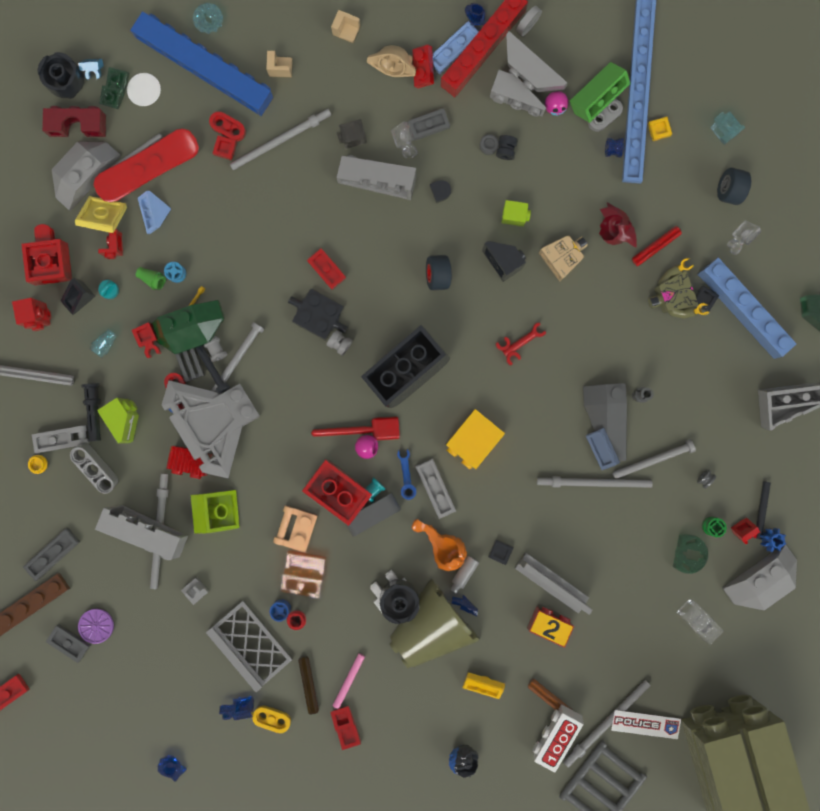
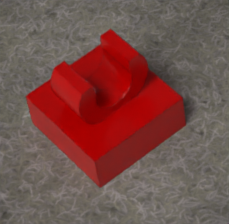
[731,517,760,544]

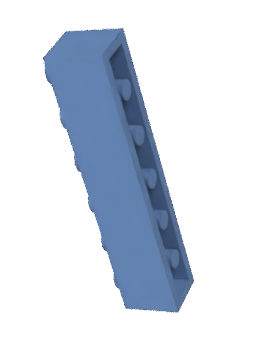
[698,257,796,359]

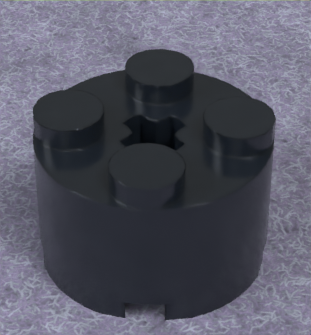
[38,52,84,99]
[379,579,419,624]

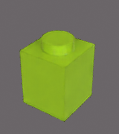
[501,200,531,227]

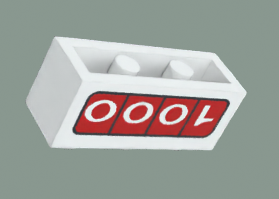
[532,704,584,772]

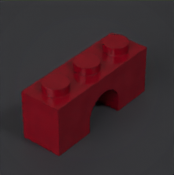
[42,106,106,137]

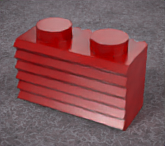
[166,446,212,479]

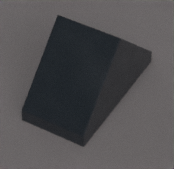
[60,278,96,315]

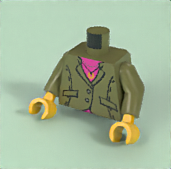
[648,258,709,319]

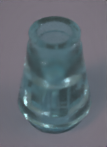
[89,329,117,358]

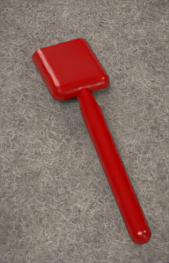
[311,417,400,441]

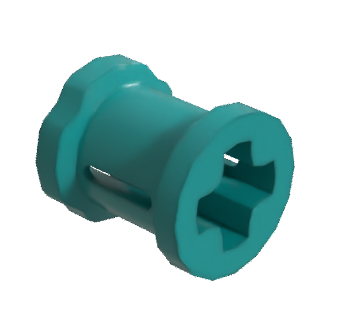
[365,477,386,503]

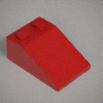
[302,458,372,526]

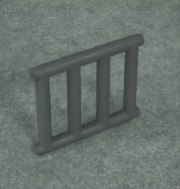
[559,741,647,811]

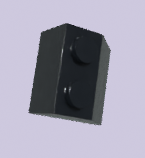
[482,241,526,282]

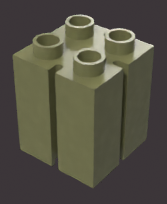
[681,695,810,811]

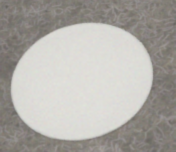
[127,73,161,106]

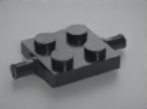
[288,289,348,341]

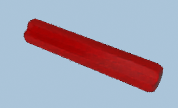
[632,226,682,266]

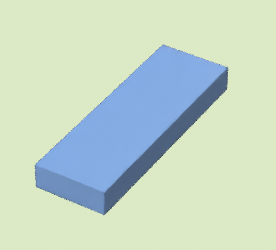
[433,21,479,74]

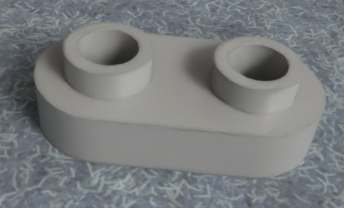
[588,99,623,132]

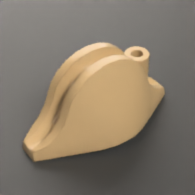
[367,45,416,77]

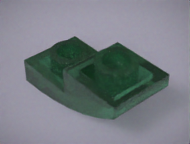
[99,67,129,109]

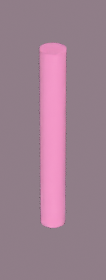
[332,653,365,709]

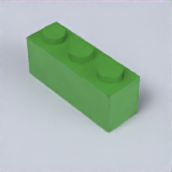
[570,62,630,123]

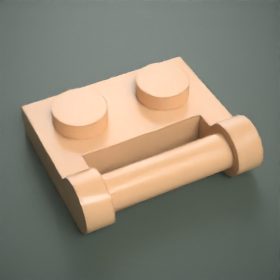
[273,505,318,553]

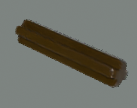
[298,656,319,715]

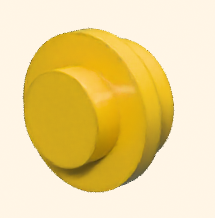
[28,455,48,474]

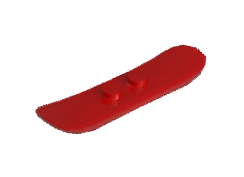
[93,129,199,203]

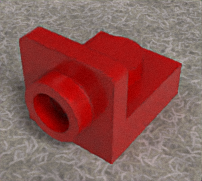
[98,229,123,259]

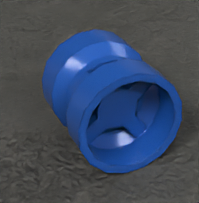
[269,599,291,622]

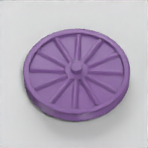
[78,608,114,644]

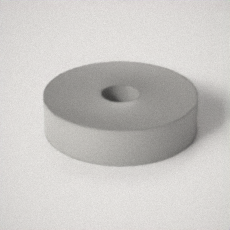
[516,5,542,36]

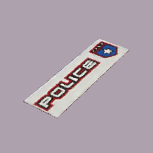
[611,710,681,739]

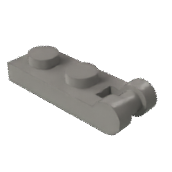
[32,425,90,453]

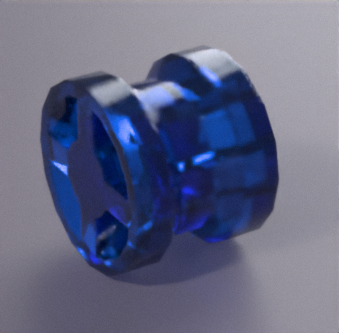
[605,137,624,158]

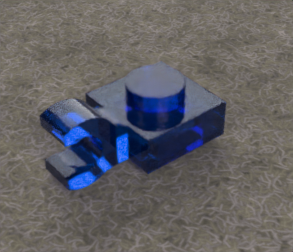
[219,696,254,721]

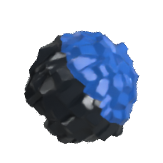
[449,745,479,778]

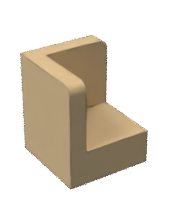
[331,10,361,43]
[266,51,292,77]

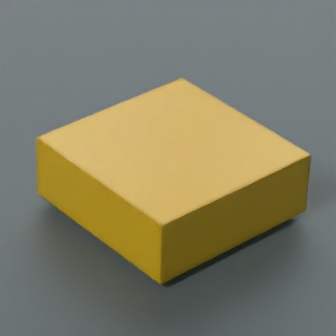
[648,117,672,141]

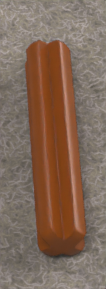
[528,679,572,710]

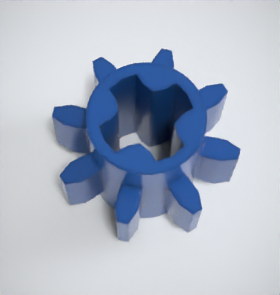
[760,528,786,552]

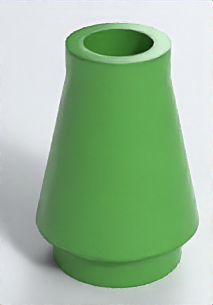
[136,267,166,290]

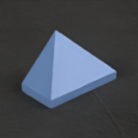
[138,191,171,234]

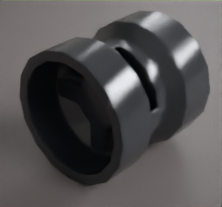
[496,135,518,160]

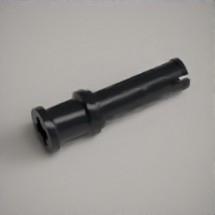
[81,383,101,442]

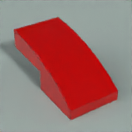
[330,706,362,750]

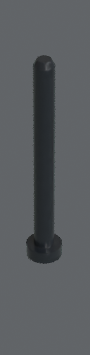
[195,345,230,394]

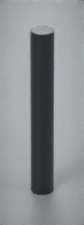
[756,481,771,539]

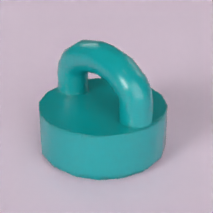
[98,280,119,300]

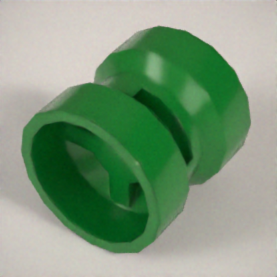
[702,517,727,538]

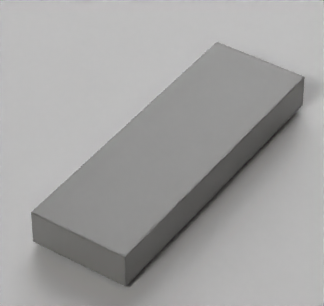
[415,459,456,519]

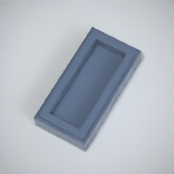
[586,428,620,470]

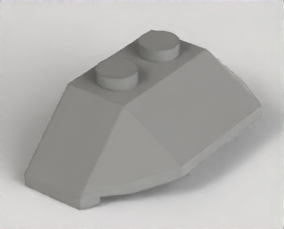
[506,31,567,92]
[52,142,121,211]
[722,545,797,610]

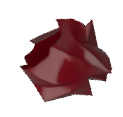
[599,202,637,248]

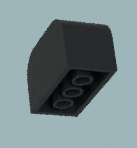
[361,325,450,408]

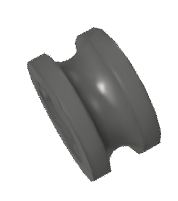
[697,469,716,489]

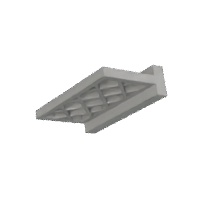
[515,552,593,615]
[206,601,292,692]

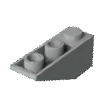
[490,70,546,117]

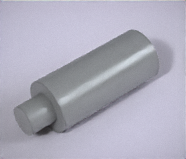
[451,555,479,593]

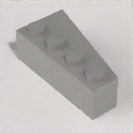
[337,155,416,200]
[95,505,188,560]

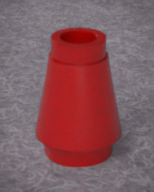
[287,610,306,630]

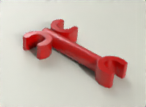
[495,323,547,366]

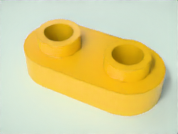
[252,705,291,733]

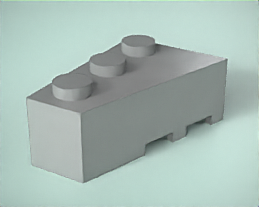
[758,382,820,431]

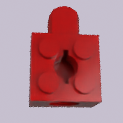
[21,224,72,286]

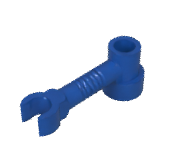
[397,449,416,500]

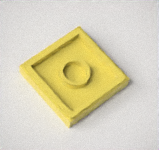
[75,196,127,233]

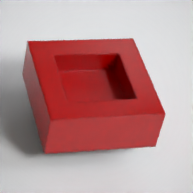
[213,135,237,160]

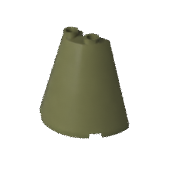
[389,579,480,668]

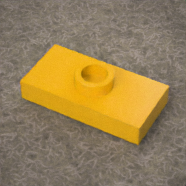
[462,672,505,699]

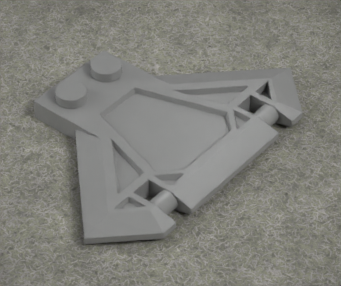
[162,381,260,479]

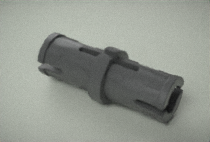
[632,387,654,403]

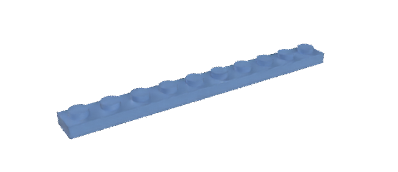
[622,0,656,184]

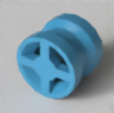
[164,262,186,283]

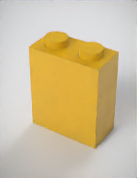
[446,409,505,470]

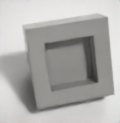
[181,577,209,605]

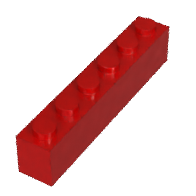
[441,0,528,98]

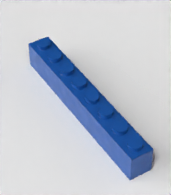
[130,11,273,116]

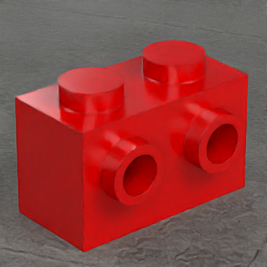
[12,298,51,331]

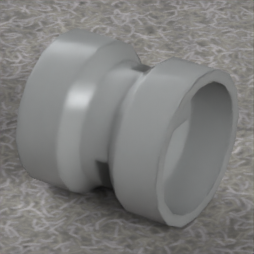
[326,330,353,356]

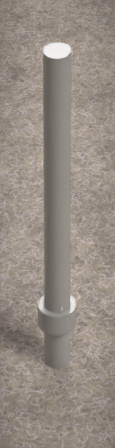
[230,109,331,170]
[150,474,169,589]
[536,476,653,488]
[563,680,651,768]

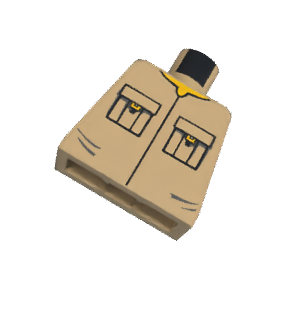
[539,235,588,282]

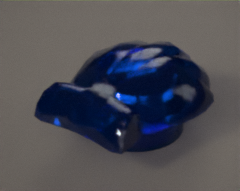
[465,3,486,26]
[157,756,187,782]

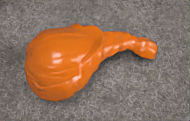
[412,519,467,571]

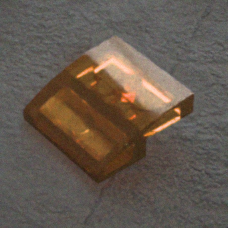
[281,550,326,598]

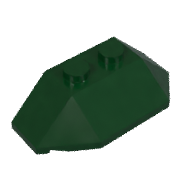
[152,300,225,354]

